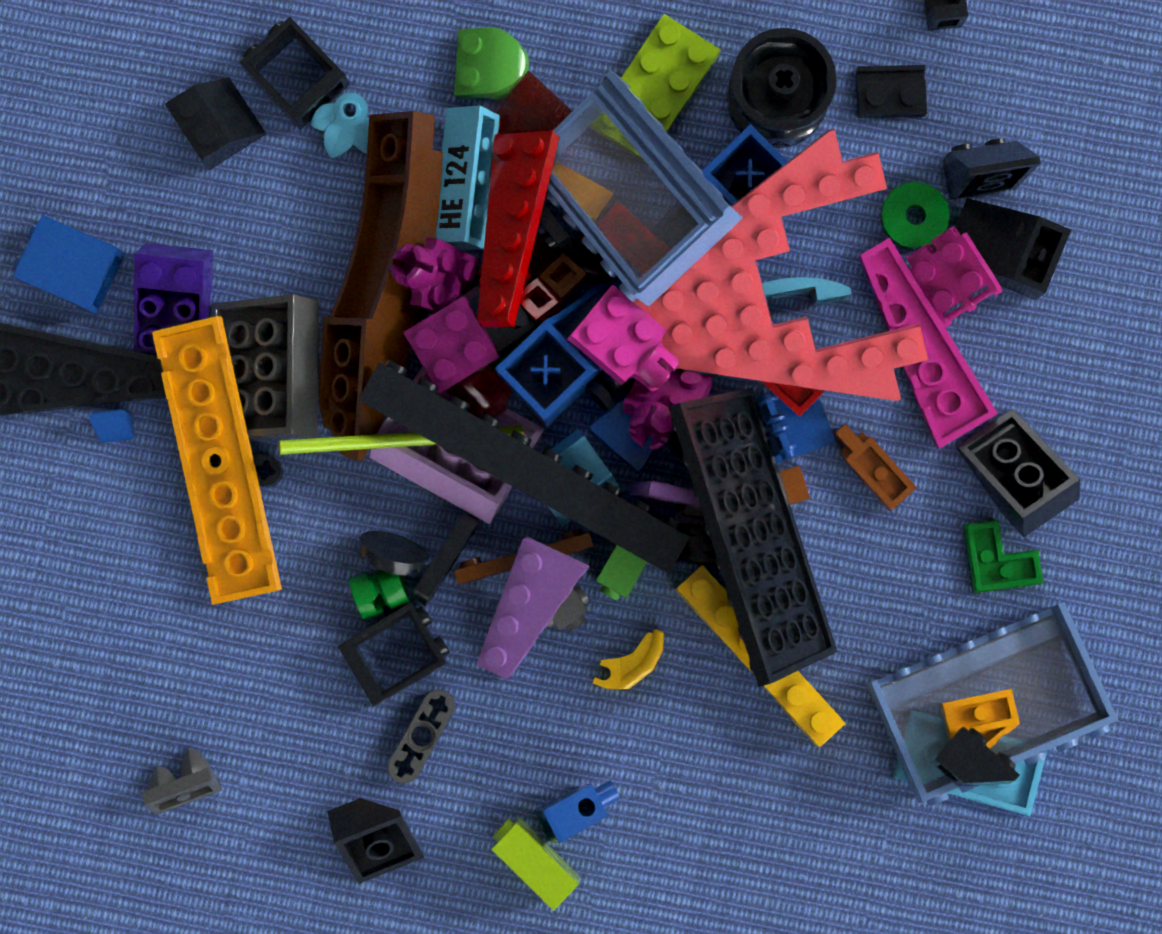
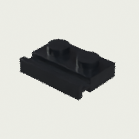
[855,65,927,118]

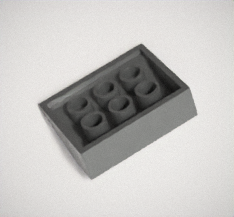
[211,294,319,440]

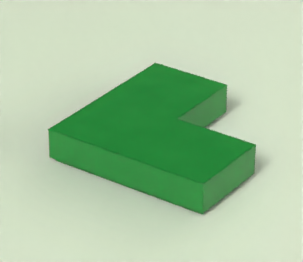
[962,520,1044,593]

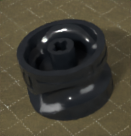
[727,28,837,148]

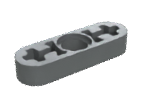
[388,689,455,784]

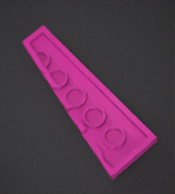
[858,238,998,450]

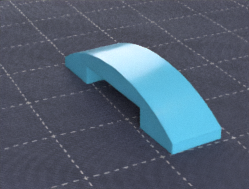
[762,277,852,305]

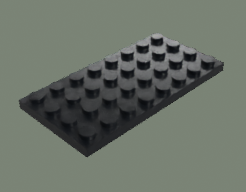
[669,388,838,687]

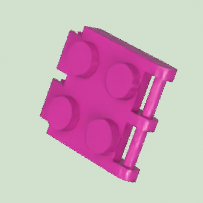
[907,226,1002,328]

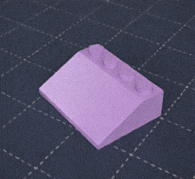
[369,366,544,524]

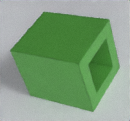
[596,545,647,601]

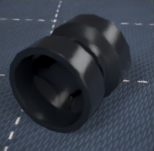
[585,370,633,412]

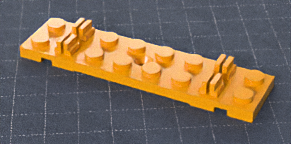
[152,316,282,605]

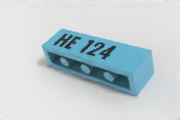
[435,106,500,250]

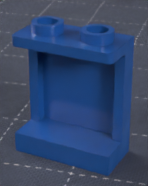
[12,214,125,316]

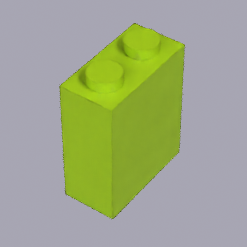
[491,817,579,911]

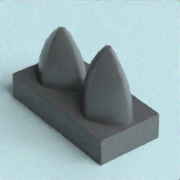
[141,747,222,815]

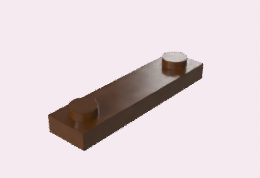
[454,529,593,585]

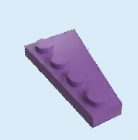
[476,537,590,679]

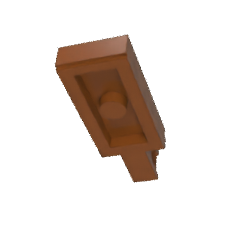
[833,424,917,512]

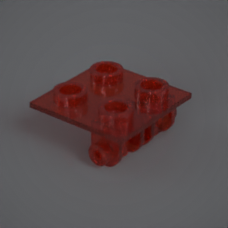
[495,71,573,134]

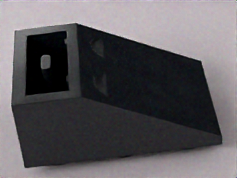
[955,198,1071,300]

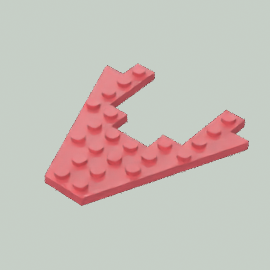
[621,128,928,401]

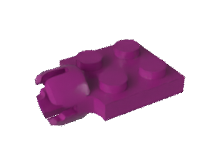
[390,237,479,315]
[623,369,712,449]

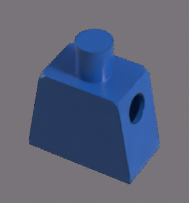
[589,397,654,474]
[534,780,620,843]

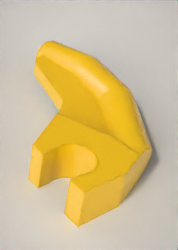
[592,629,664,689]

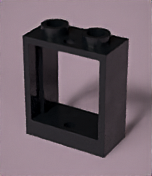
[239,17,350,130]
[338,602,450,707]

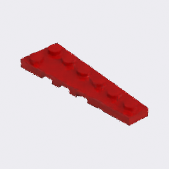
[477,131,560,327]

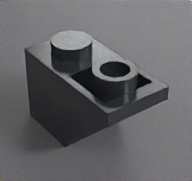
[930,726,1020,787]

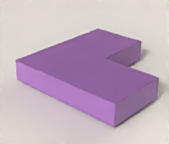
[629,481,701,509]

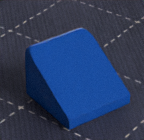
[89,409,134,443]

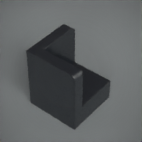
[924,0,968,31]

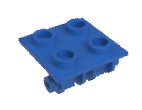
[756,391,836,463]

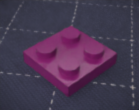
[403,296,501,394]

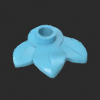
[311,93,369,158]

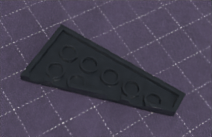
[0,323,166,416]

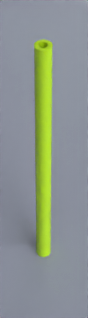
[278,425,524,455]

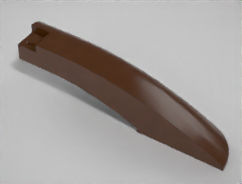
[319,111,443,461]

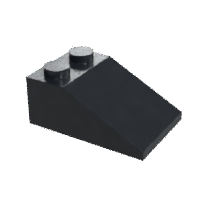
[943,138,1041,200]
[957,409,1080,537]

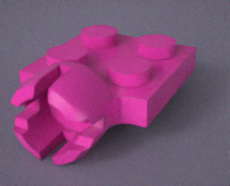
[567,284,679,392]

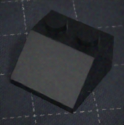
[165,77,266,170]

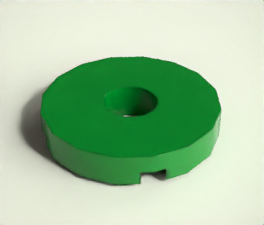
[880,181,950,251]

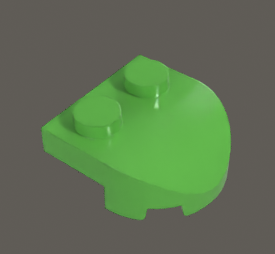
[454,27,529,101]

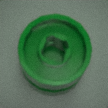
[348,569,410,620]

